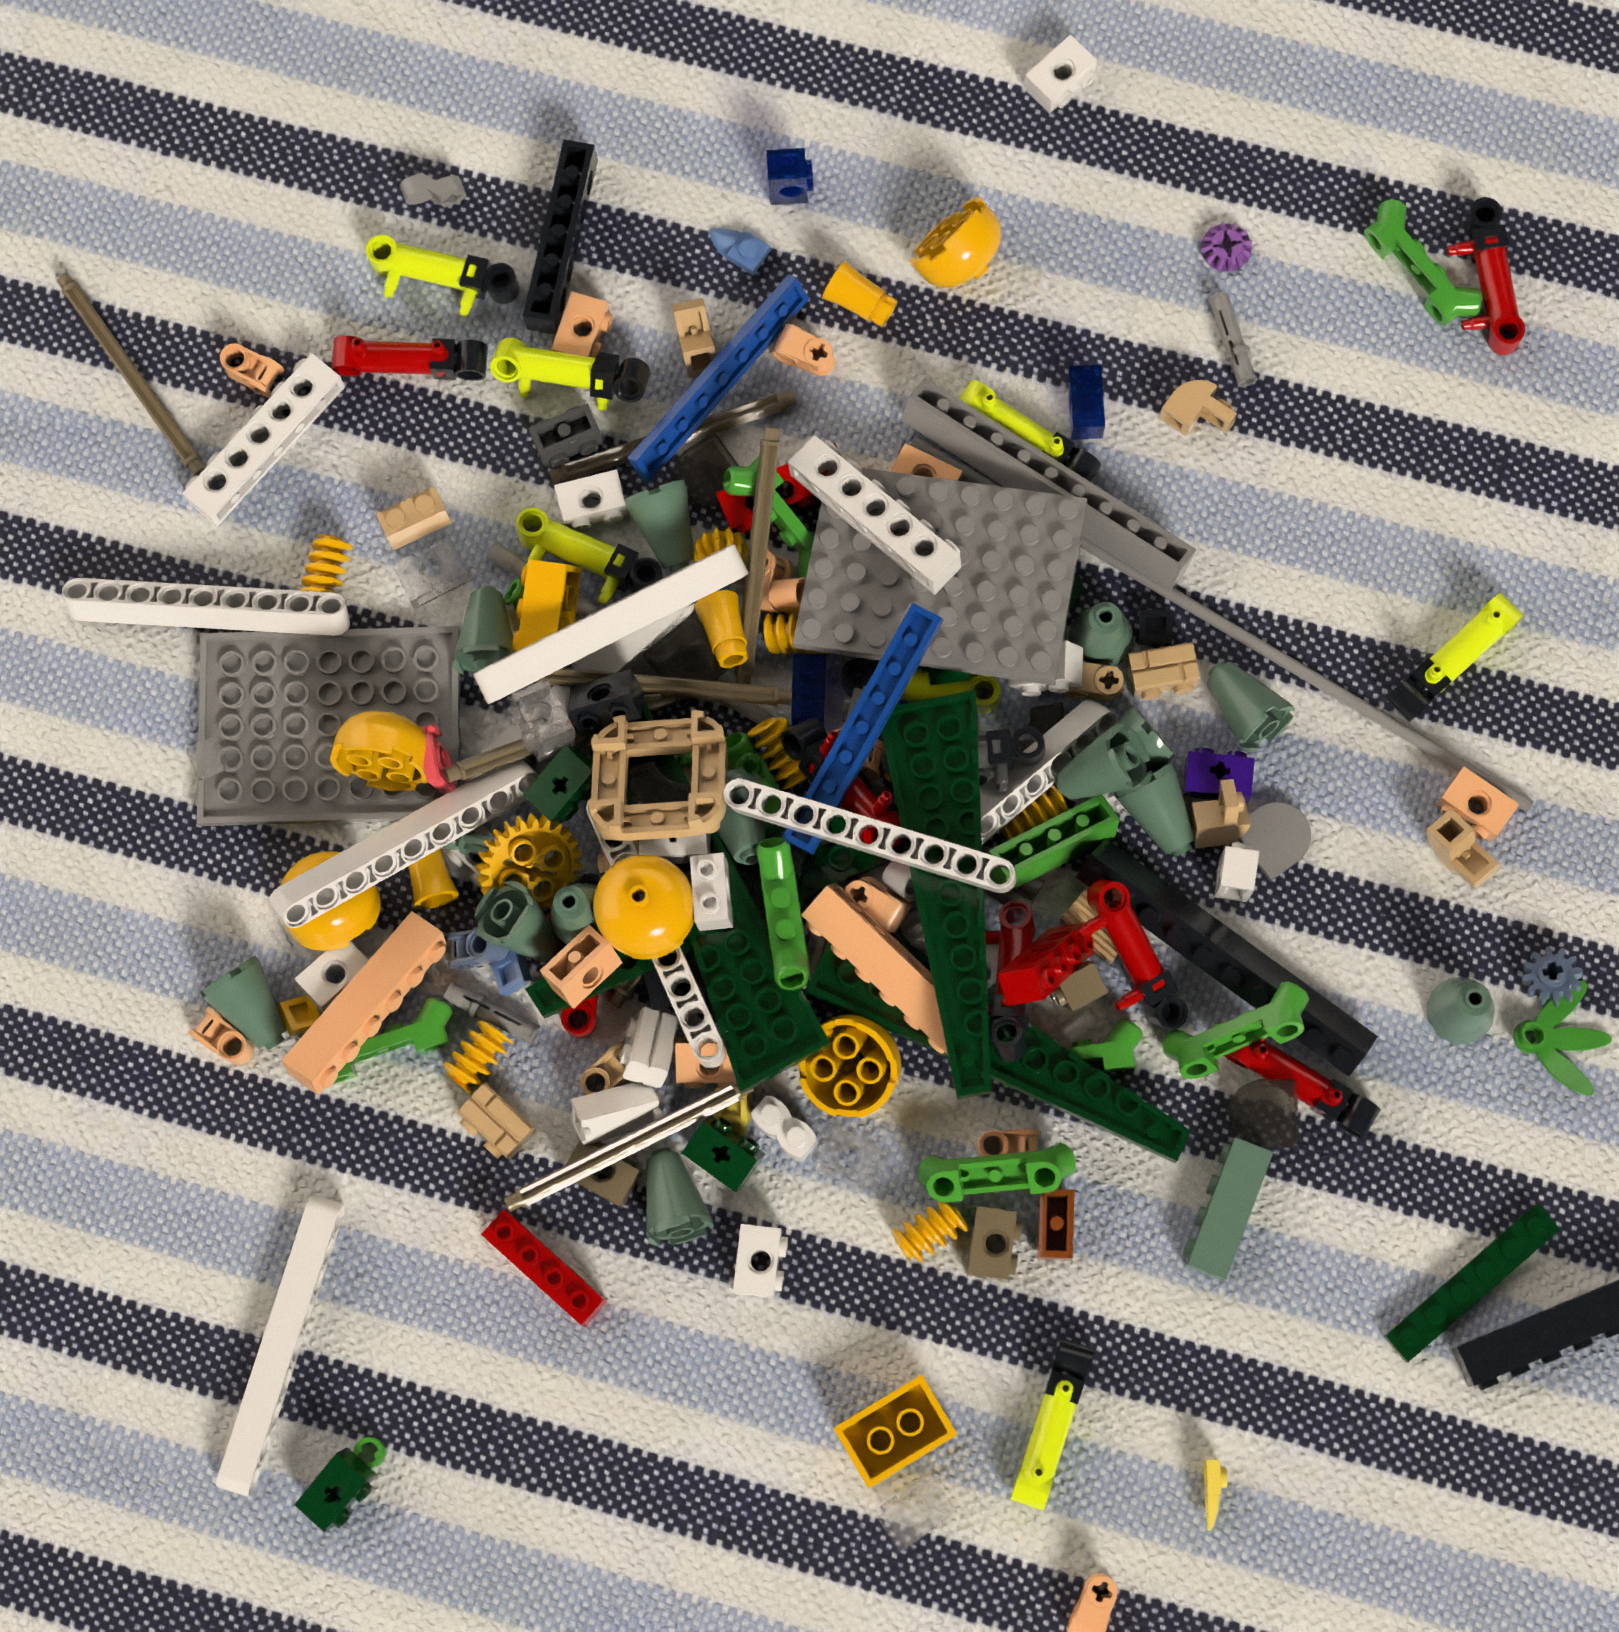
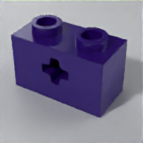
[1182,748,1255,803]

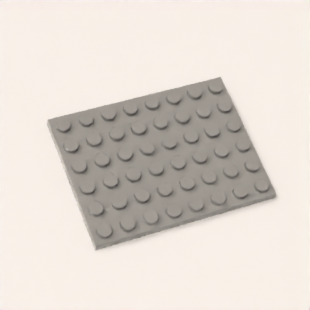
[793,468,1087,686]
[197,626,460,826]

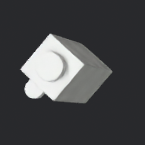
[571,1082,664,1145]

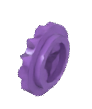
[1201,222,1252,272]

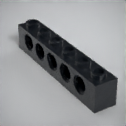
[523,139,598,335]

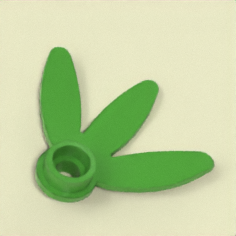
[1513,980,1612,1096]

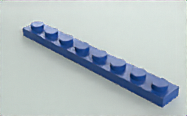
[627,274,809,482]
[782,603,943,855]

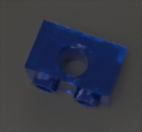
[766,148,814,205]
[1067,365,1105,440]
[791,653,826,726]

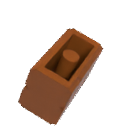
[1037,1189,1075,1261]

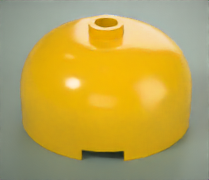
[909,197,1002,288]
[330,711,428,791]
[280,851,381,951]
[593,855,695,960]
[799,1014,901,1118]

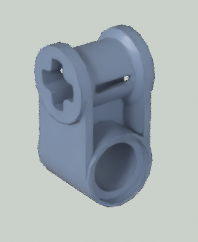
[447,928,509,969]

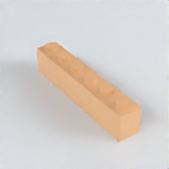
[801,882,948,1055]
[281,911,448,1095]

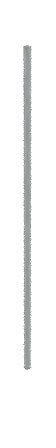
[910,435,1534,812]

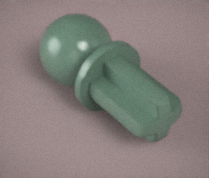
[443,830,495,855]

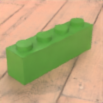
[988,794,1120,895]

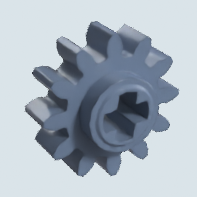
[1522,946,1583,1007]

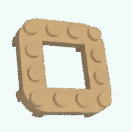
[588,710,728,841]

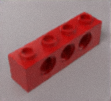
[716,443,841,534]
[997,922,1094,1006]
[481,1209,608,1327]

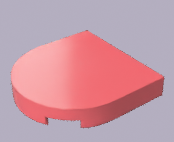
[421,724,457,795]

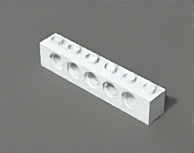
[182,353,345,527]
[788,435,961,595]

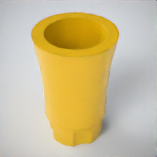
[822,260,898,327]
[694,590,748,668]
[408,848,459,909]

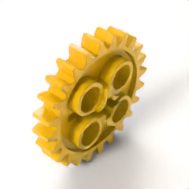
[476,813,583,911]

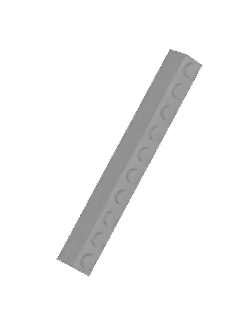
[901,377,1197,592]

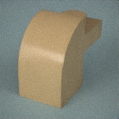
[672,298,716,378]
[1159,380,1237,436]
[1190,779,1250,848]
[1426,808,1500,889]

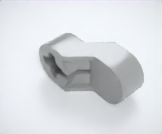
[400,172,466,208]

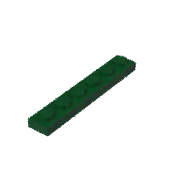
[1383,1203,1560,1363]

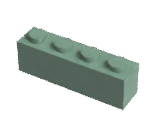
[1182,1137,1273,1282]

